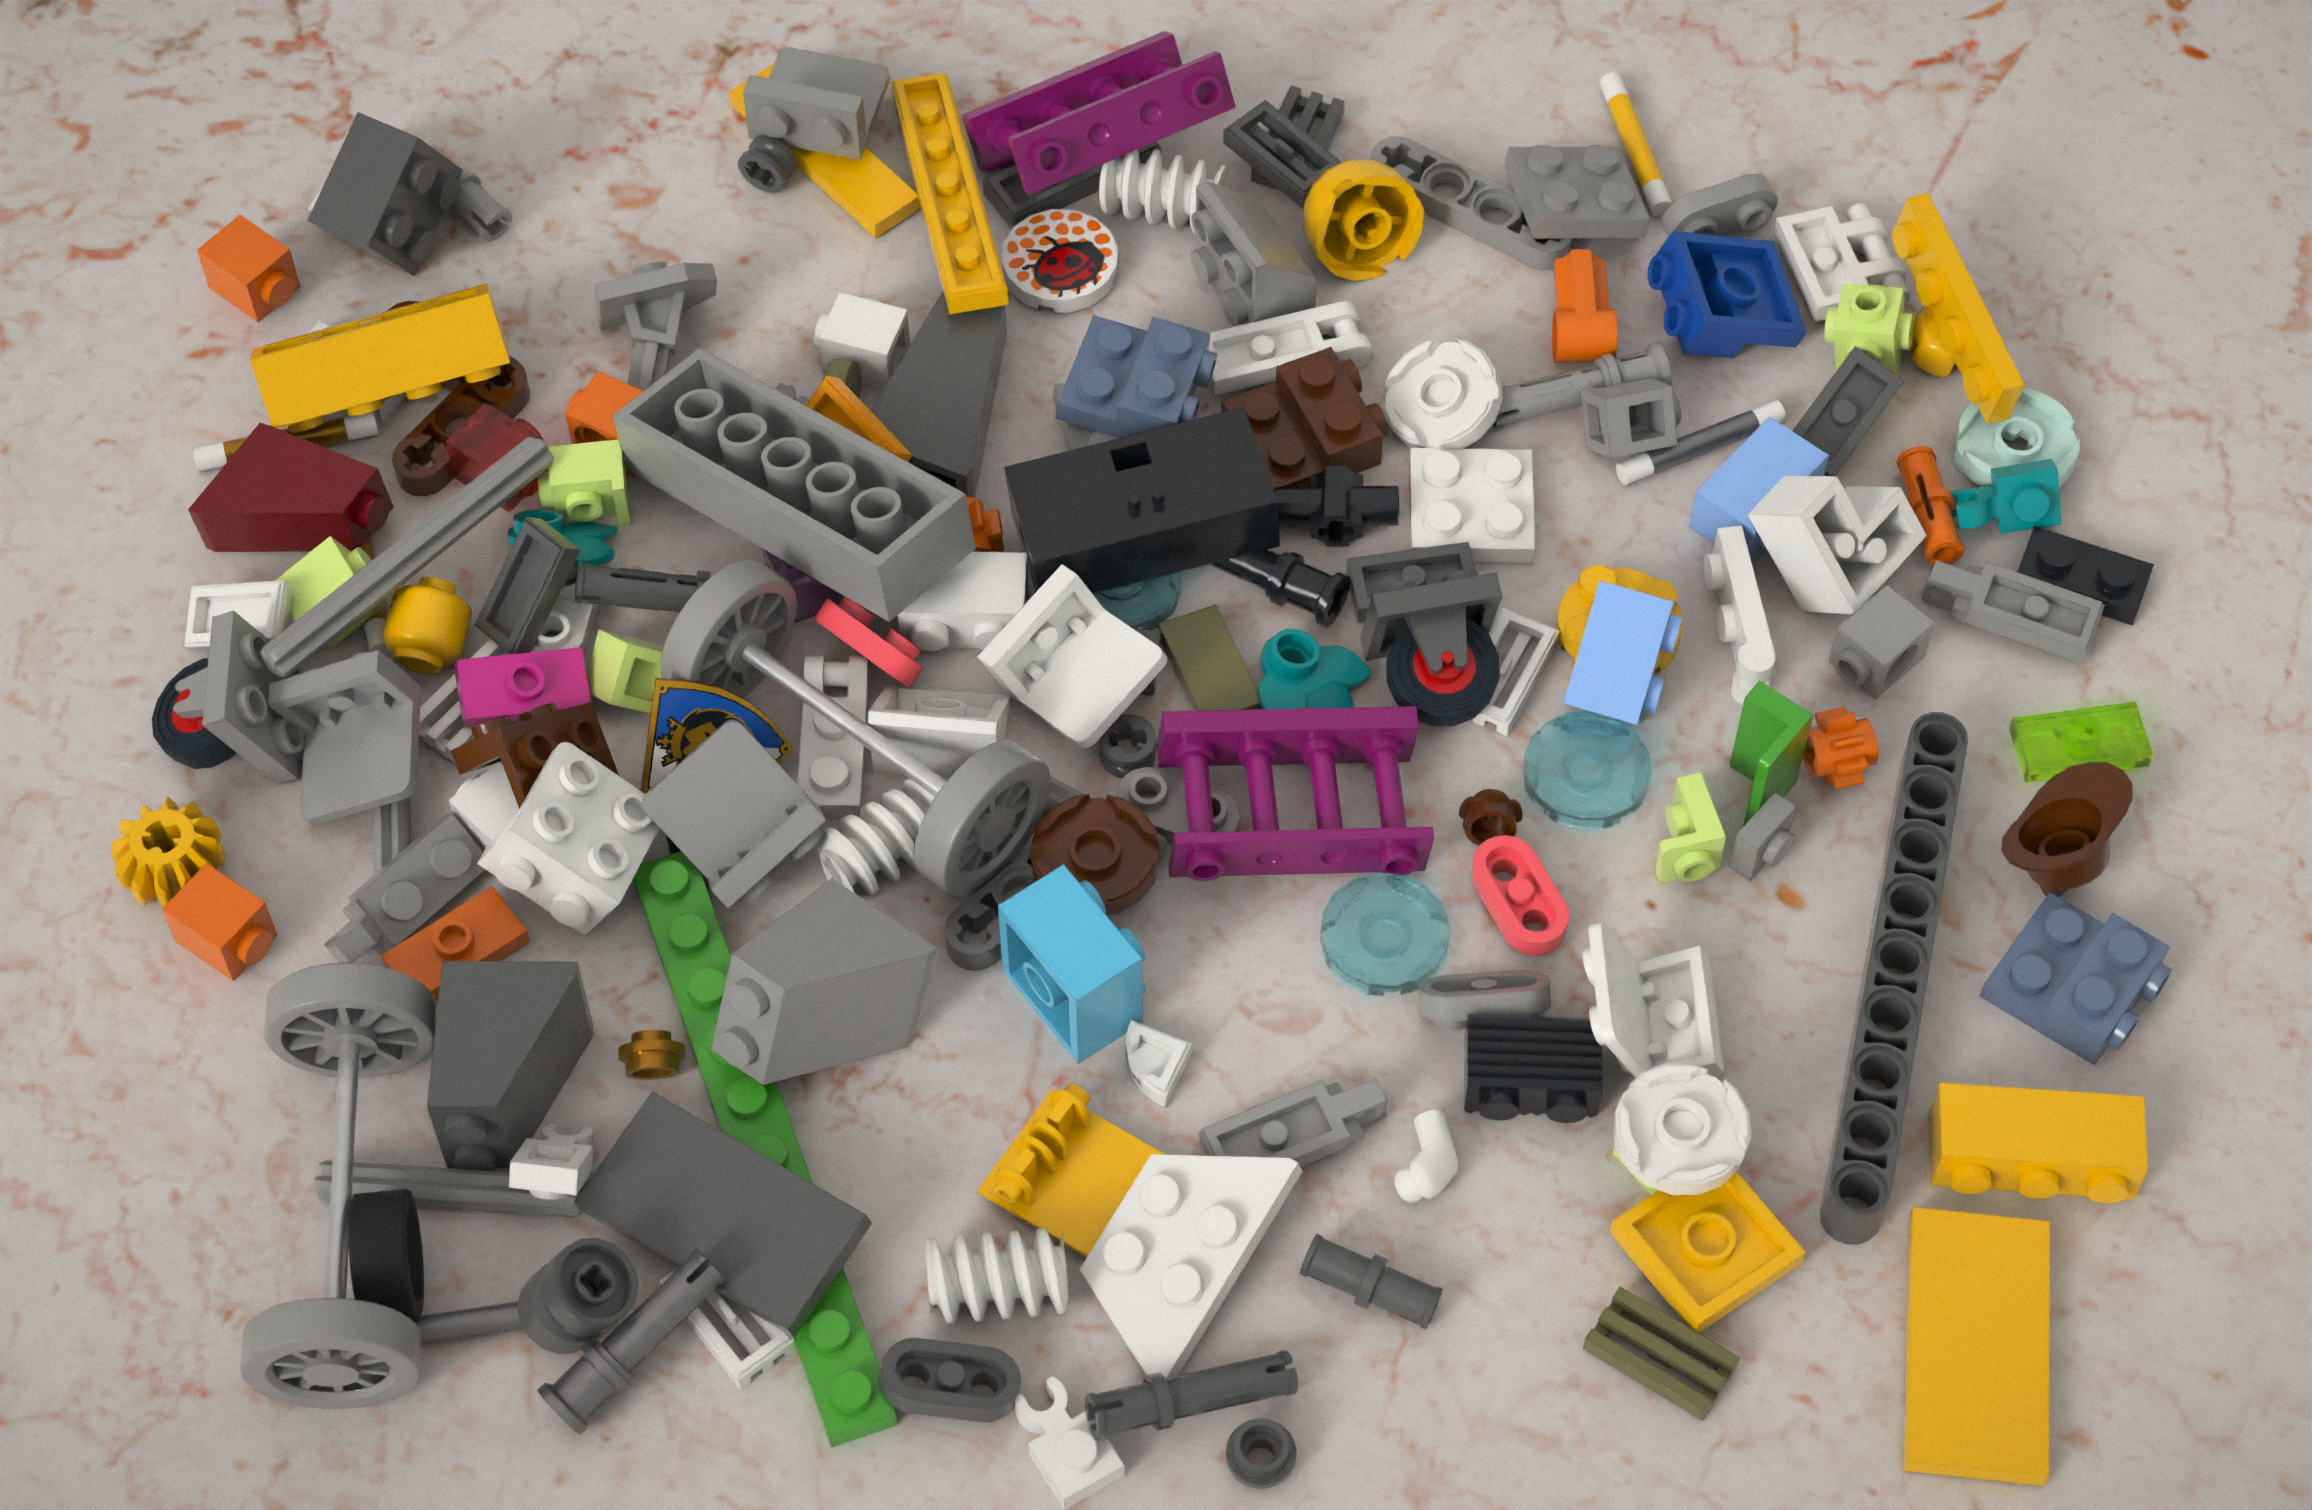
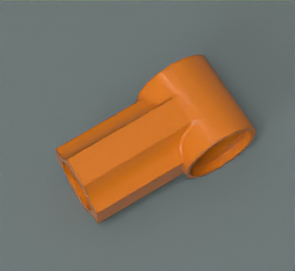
[1552,249,1618,363]

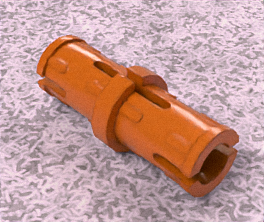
[1896,446,1965,566]

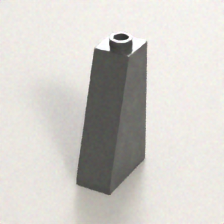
[871,291,1007,498]

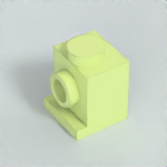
[538,439,631,526]

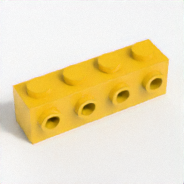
[250,283,510,433]

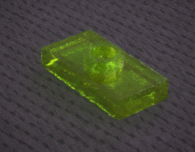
[2009,702,2153,783]

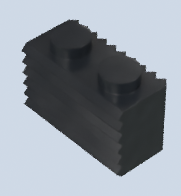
[1464,1014,1603,1123]

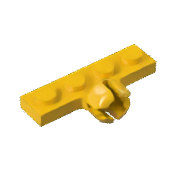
[1892,193,2025,424]

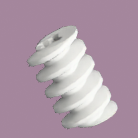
[1099,149,1228,234]
[817,778,935,895]
[925,1228,1069,1324]

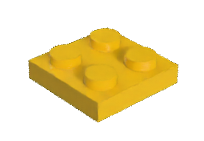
[1610,1172,1806,1333]

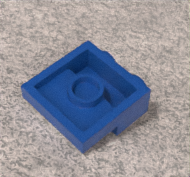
[1647,231,1807,358]

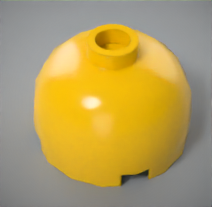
[1302,159,1424,281]

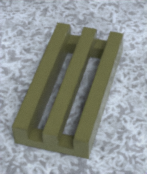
[1583,1286,1740,1421]

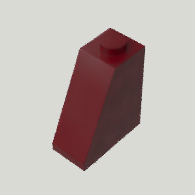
[188,422,394,552]

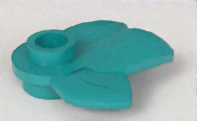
[507,510,618,567]
[1257,629,1371,709]

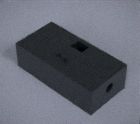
[1004,407,1280,594]

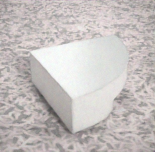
[1126,1020,1192,1108]

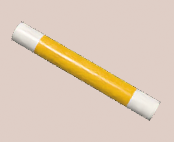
[1600,72,1672,217]

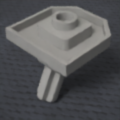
[595,262,717,391]

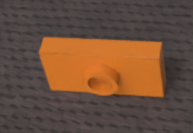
[381,886,530,1001]

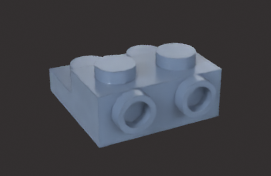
[1055,315,1217,438]
[1980,892,2172,1065]

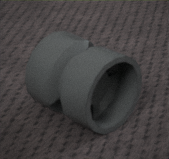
[517,1238,639,1354]

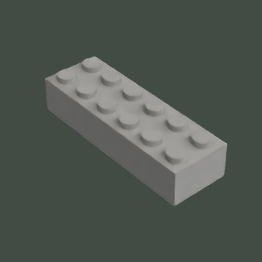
[612,348,976,622]

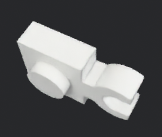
[509,1123,593,1200]
[1015,1376,1125,1510]

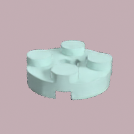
[1954,388,2080,488]

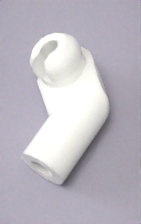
[1394,1110,1458,1203]

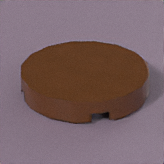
[1030,794,1160,915]

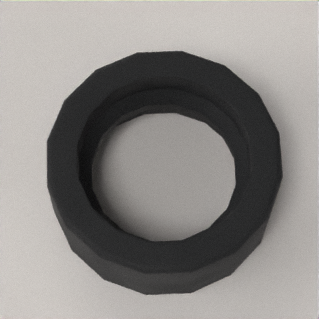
[348,1189,424,1320]

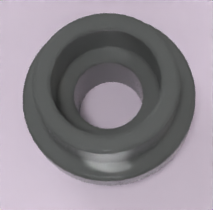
[1226,1419,1296,1489]

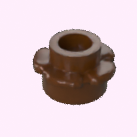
[1459,789,1523,846]

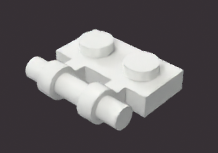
[1774,203,1910,322]

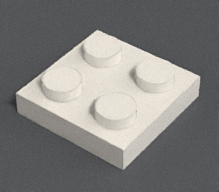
[1409,448,1535,564]

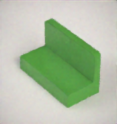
[1729,681,1813,826]

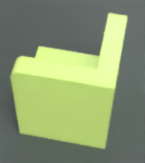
[586,629,663,714]

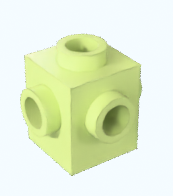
[1824,283,1915,375]

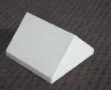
[868,684,1011,778]

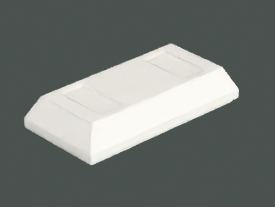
[184,580,292,648]

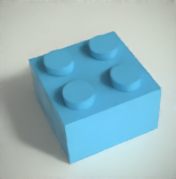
[998,864,1145,1064]

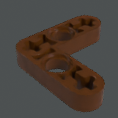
[388,301,530,496]

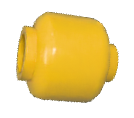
[383,577,472,675]

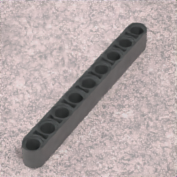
[1820,712,1968,1245]

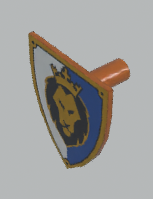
[640,678,793,794]

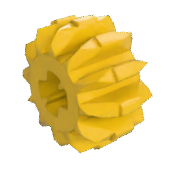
[111,796,226,907]

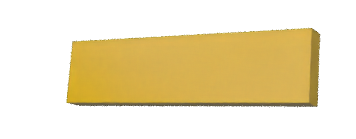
[729,63,921,239]

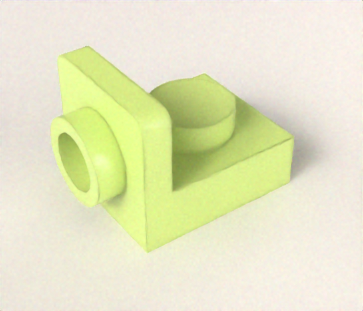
[1655,772,1726,883]

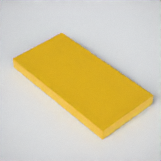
[1903,1207,2050,1486]

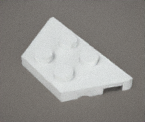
[1080,1154,1303,1378]

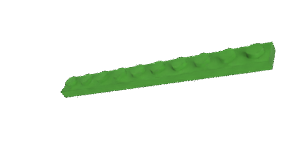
[633,851,897,1448]

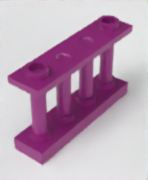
[962,31,1236,195]
[1157,706,1434,881]

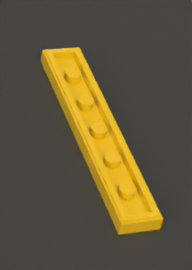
[891,73,1009,315]

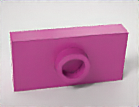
[454,647,591,727]

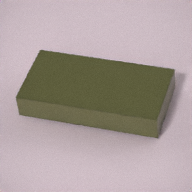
[1158,604,1262,711]

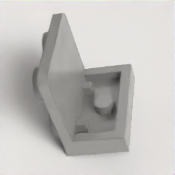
[743,47,890,160]
[268,650,421,825]
[642,720,826,909]

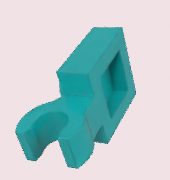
[1951,459,2061,534]

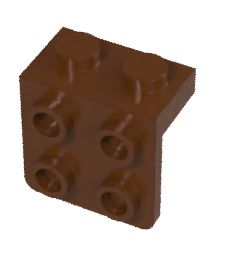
[451,702,619,809]

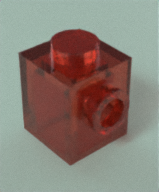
[445,402,549,513]

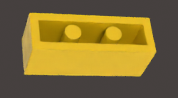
[1929,1083,2148,1203]

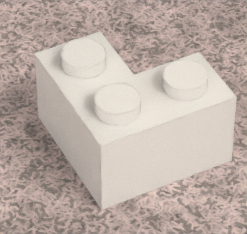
[1747,476,1927,614]

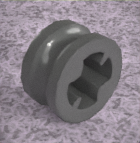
[738,135,797,193]
[1100,714,1156,778]

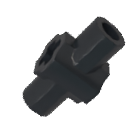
[1275,466,1399,547]

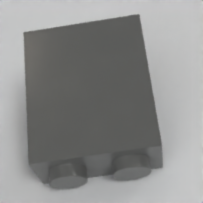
[427,961,594,1171]

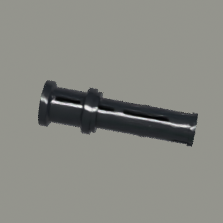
[1209,550,1350,627]

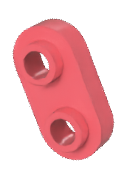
[813,596,925,688]
[1471,835,1569,956]

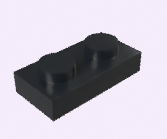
[2018,526,2154,626]

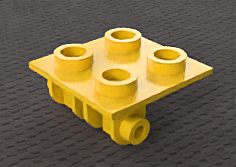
[977,1084,1164,1258]

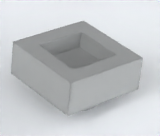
[1729,792,1796,881]

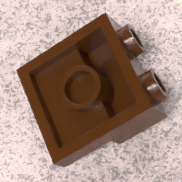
[1221,347,1388,494]

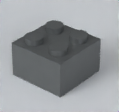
[307,112,463,276]

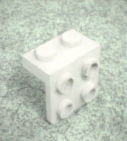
[977,564,1167,748]
[477,742,659,936]
[1583,922,1724,1078]

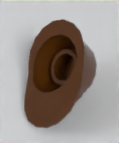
[2001,762,2133,897]

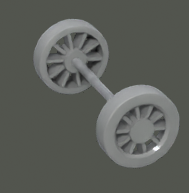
[660,560,1051,898]
[241,963,437,1409]

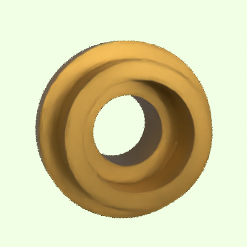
[618,1030,686,1080]

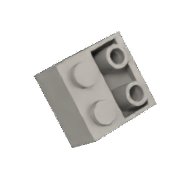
[1191,181,1317,325]

